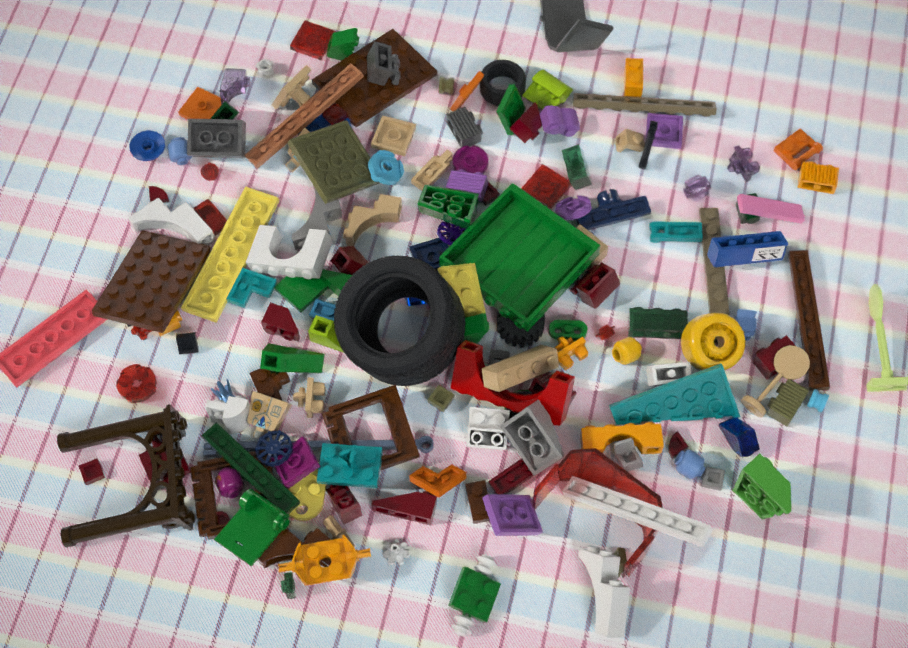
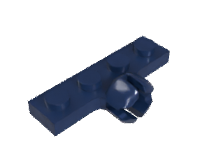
[576,189,651,230]

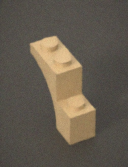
[343,194,402,246]

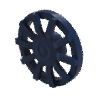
[255,430,293,467]

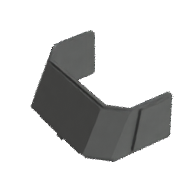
[540,0,614,52]

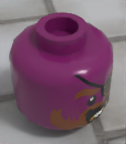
[215,467,244,498]

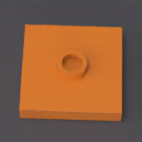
[450,71,484,111]
[178,87,227,120]

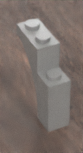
[291,186,342,250]

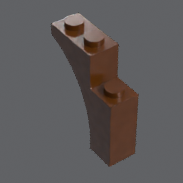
[258,528,331,569]

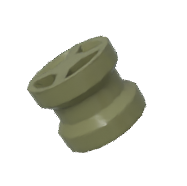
[439,76,455,95]

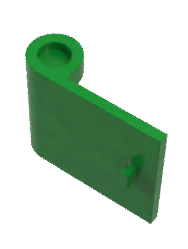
[214,489,290,567]

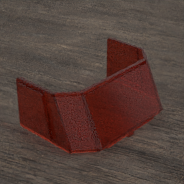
[533,448,663,578]

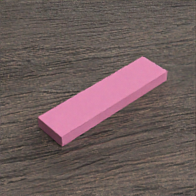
[737,194,805,223]

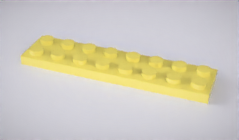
[181,186,279,323]

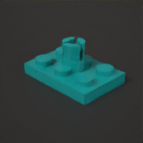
[317,443,383,488]

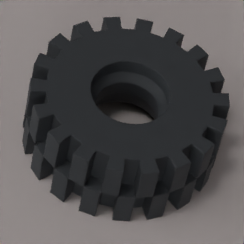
[497,311,545,348]

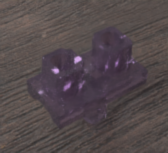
[727,145,760,182]

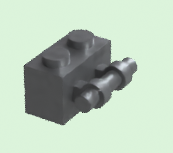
[367,42,401,86]

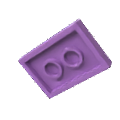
[482,494,543,536]

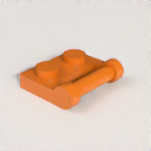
[773,128,823,170]

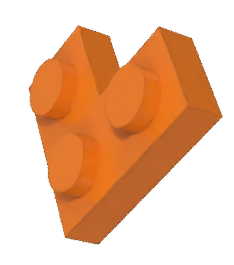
[409,464,467,498]

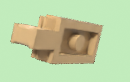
[411,149,453,191]

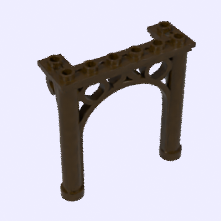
[57,404,195,548]

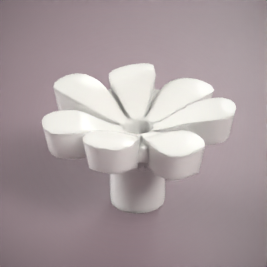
[383,539,410,565]

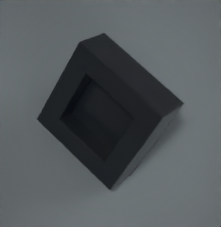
[176,332,199,355]

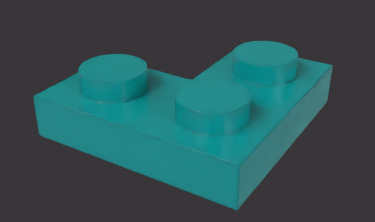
[226,268,277,308]

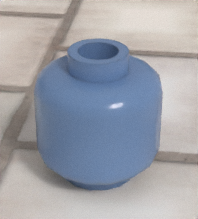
[168,137,192,165]
[674,449,706,479]

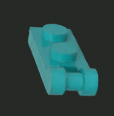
[649,221,703,243]

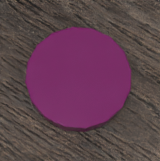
[453,146,489,174]

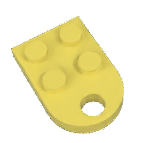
[288,469,327,521]

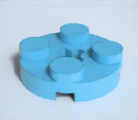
[368,150,404,185]

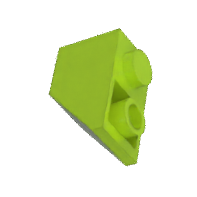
[308,315,344,353]

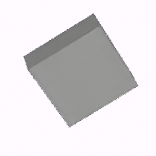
[701,466,725,491]

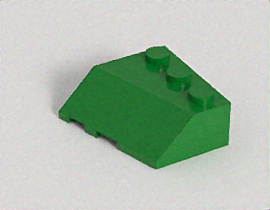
[418,185,479,229]

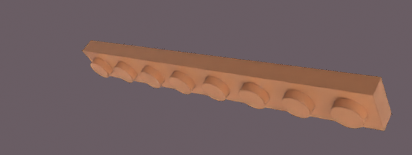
[244,63,364,169]

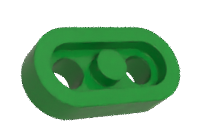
[549,319,588,341]

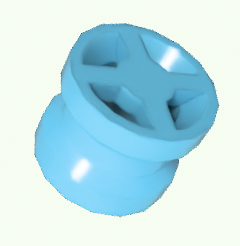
[807,389,829,413]

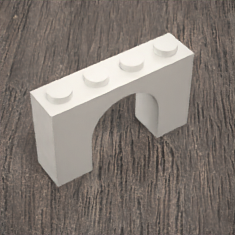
[246,225,333,279]

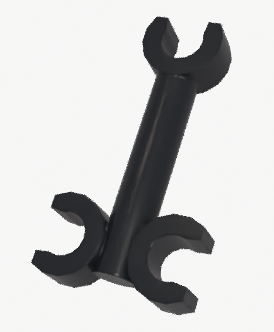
[639,121,658,170]

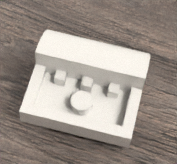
[205,396,250,434]
[466,407,510,450]

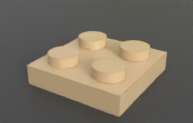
[371,115,416,157]

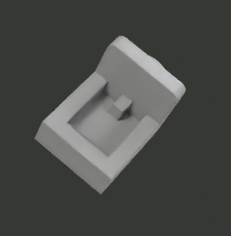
[614,438,643,473]

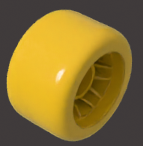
[681,313,745,370]

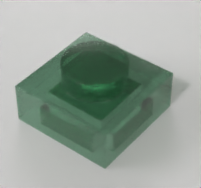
[281,572,296,599]

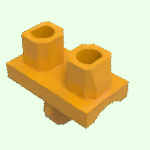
[555,336,589,371]

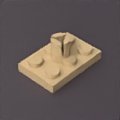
[271,65,311,110]

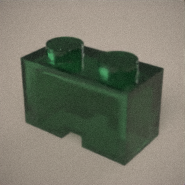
[562,144,592,190]

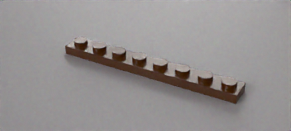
[788,250,830,391]

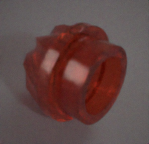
[200,162,219,181]

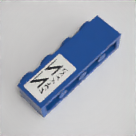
[707,231,788,267]

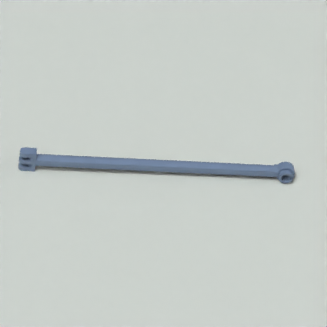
[203,436,434,457]

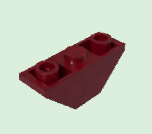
[326,485,362,525]

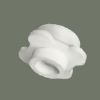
[256,59,274,77]

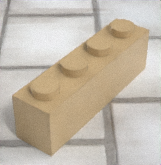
[482,344,559,392]

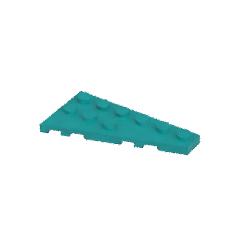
[609,363,741,425]

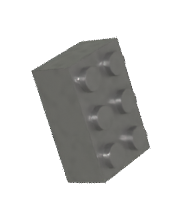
[187,119,246,158]

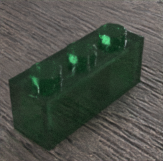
[628,307,688,339]

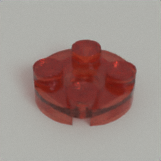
[116,364,157,404]

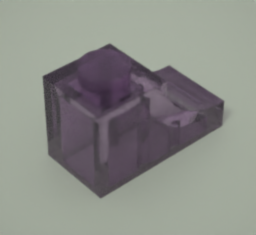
[219,68,250,104]

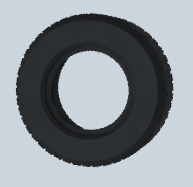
[334,255,465,386]

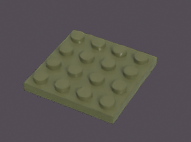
[287,120,380,204]

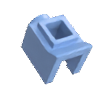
[734,309,757,341]

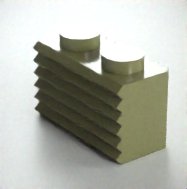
[766,379,810,427]

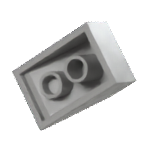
[500,399,564,476]

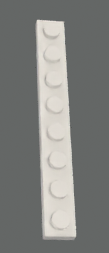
[562,476,713,547]

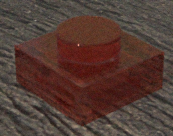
[322,103,348,125]

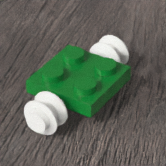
[448,554,501,637]

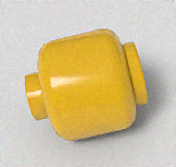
[612,337,642,365]

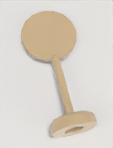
[741,345,810,418]

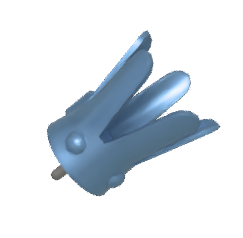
[210,379,235,403]

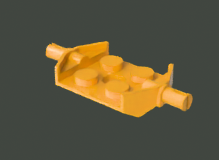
[278,535,371,586]

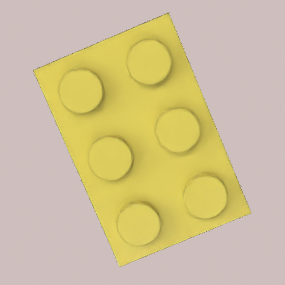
[438,263,486,318]

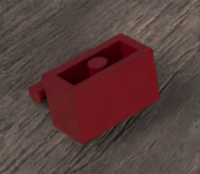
[570,262,620,309]

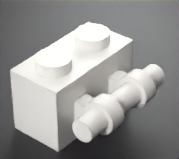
[646,362,691,386]

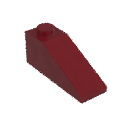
[371,491,437,526]

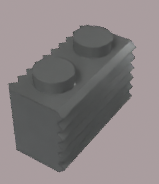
[446,106,483,147]

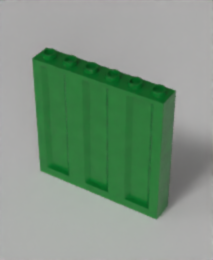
[439,183,601,332]

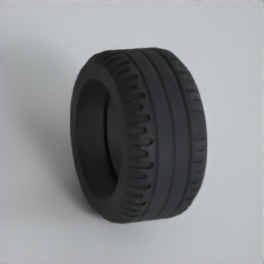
[480,59,526,106]

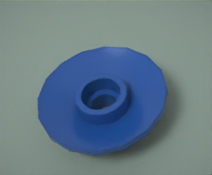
[129,130,165,161]

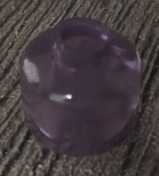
[682,174,711,202]

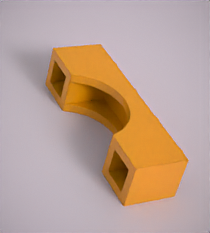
[580,422,664,458]

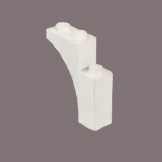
[128,198,215,245]
[578,545,630,638]

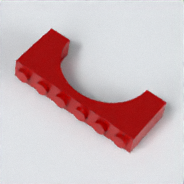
[450,340,575,426]

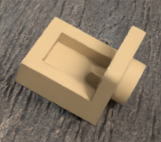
[615,129,645,153]

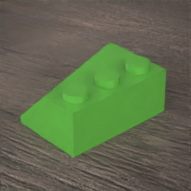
[732,454,792,519]

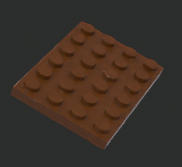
[312,29,438,128]
[92,230,211,333]

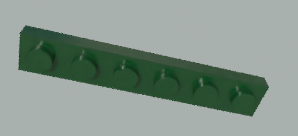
[201,422,300,514]

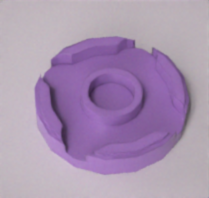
[555,195,592,220]

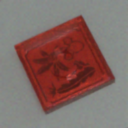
[521,164,572,210]

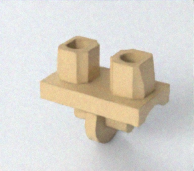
[293,377,325,418]

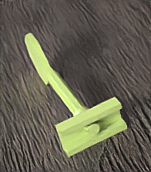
[866,284,908,392]

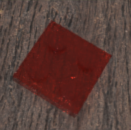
[290,20,336,60]

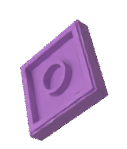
[645,113,683,149]

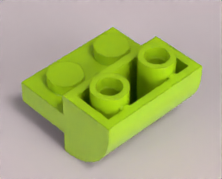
[522,70,573,110]

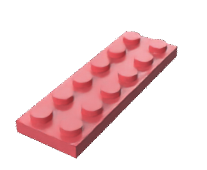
[0,289,108,388]

